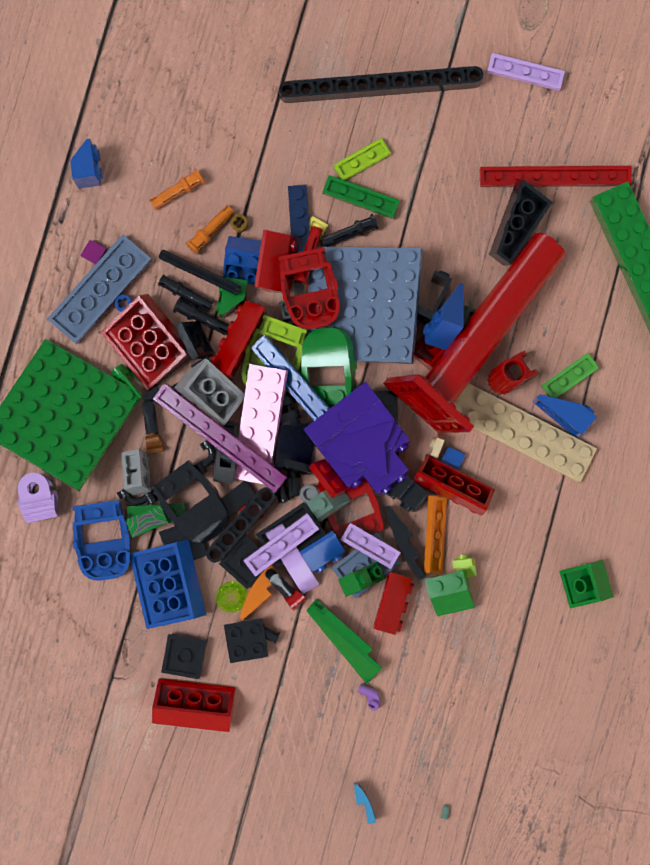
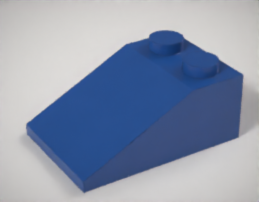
[423,283,464,350]
[532,394,597,438]

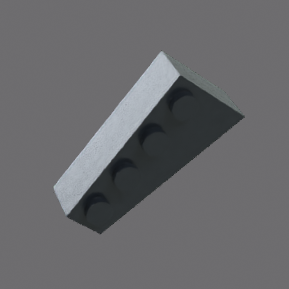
[489,180,553,266]

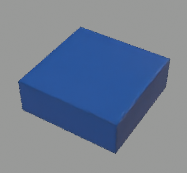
[441,446,465,470]

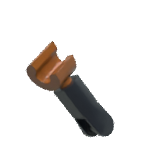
[142,400,164,454]

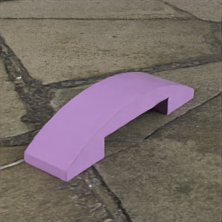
[266,524,319,594]

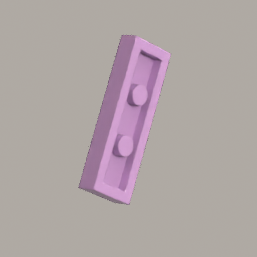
[341,523,401,569]

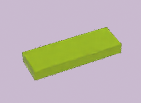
[333,138,391,181]

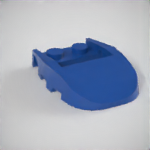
[72,499,130,581]

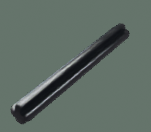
[159,250,241,295]

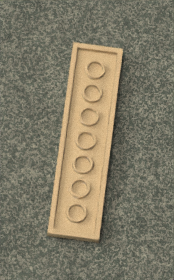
[454,383,597,483]

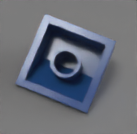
[300,531,345,573]

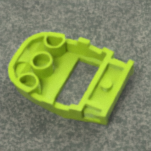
[242,315,307,392]

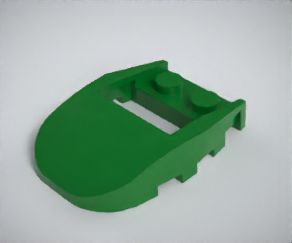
[301,327,357,405]

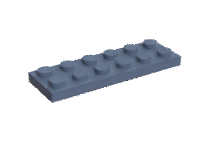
[47,235,152,345]

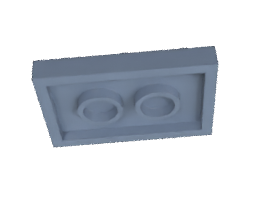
[331,533,401,599]

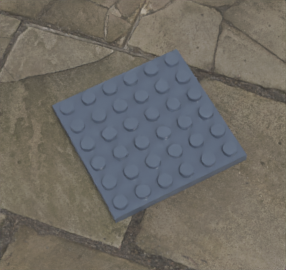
[306,247,423,364]

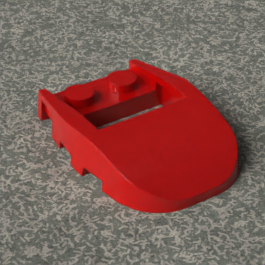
[279,247,340,329]
[317,470,385,546]

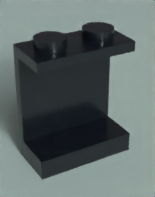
[417,270,452,324]
[274,418,314,476]

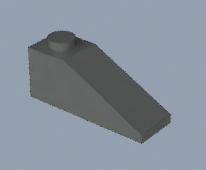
[213,422,238,483]

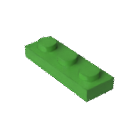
[541,353,599,398]

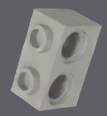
[121,449,151,495]

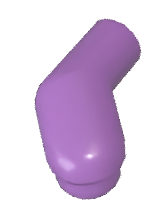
[358,683,381,710]

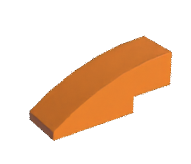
[240,565,281,620]

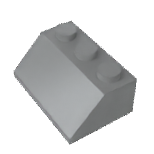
[174,359,245,426]

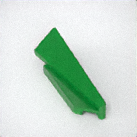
[307,599,382,683]

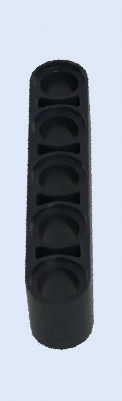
[206,487,277,563]

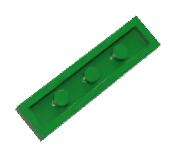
[322,175,400,219]

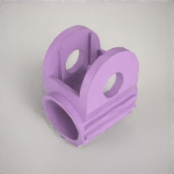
[17,473,59,523]

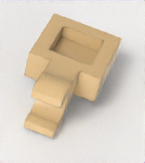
[422,432,446,461]

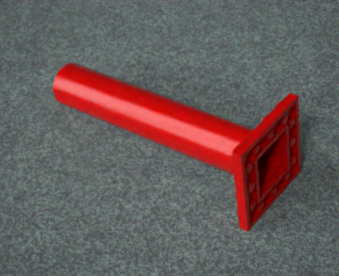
[383,233,566,433]

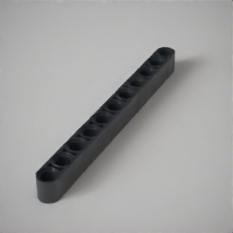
[279,66,484,103]

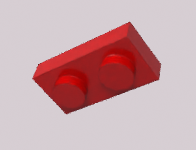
[309,459,348,498]

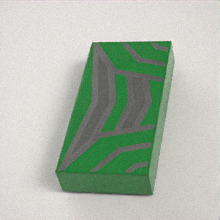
[125,505,168,538]

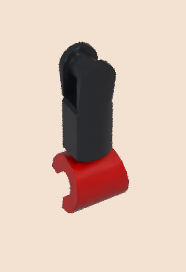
[265,568,307,611]

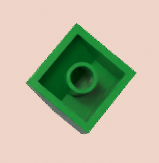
[559,560,614,608]
[425,570,475,616]

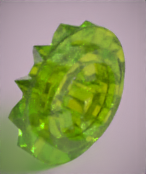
[215,582,246,613]

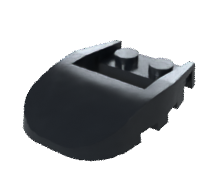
[152,460,229,543]

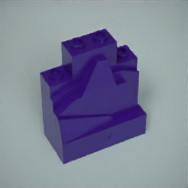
[304,382,410,496]

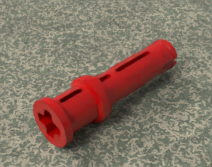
[292,226,323,285]

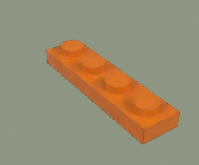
[424,496,447,574]

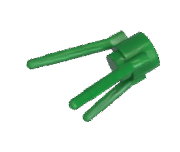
[111,364,153,398]

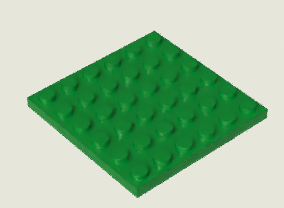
[0,339,142,492]

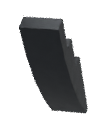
[385,505,426,581]

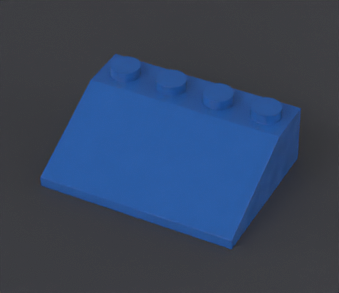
[130,539,206,629]

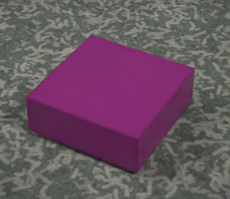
[80,240,107,265]

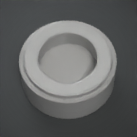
[300,485,319,503]

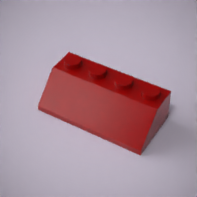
[210,301,267,381]
[413,454,495,516]
[152,678,236,732]

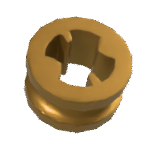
[231,214,248,233]

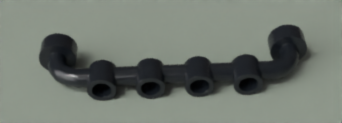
[117,440,216,506]

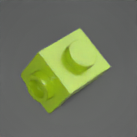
[452,554,477,577]

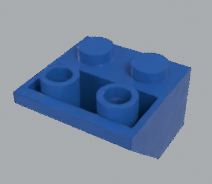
[70,139,103,189]
[223,236,261,285]

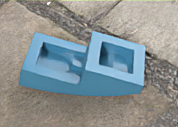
[354,782,376,824]

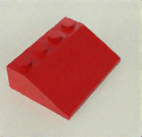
[101,294,190,391]

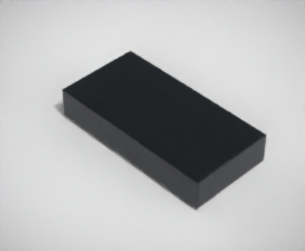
[221,480,256,517]

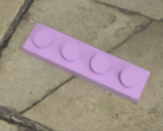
[487,53,565,91]
[243,513,319,576]

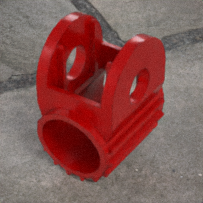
[487,350,539,395]

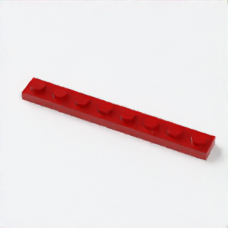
[480,166,632,187]

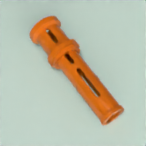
[149,168,205,210]
[185,205,235,255]

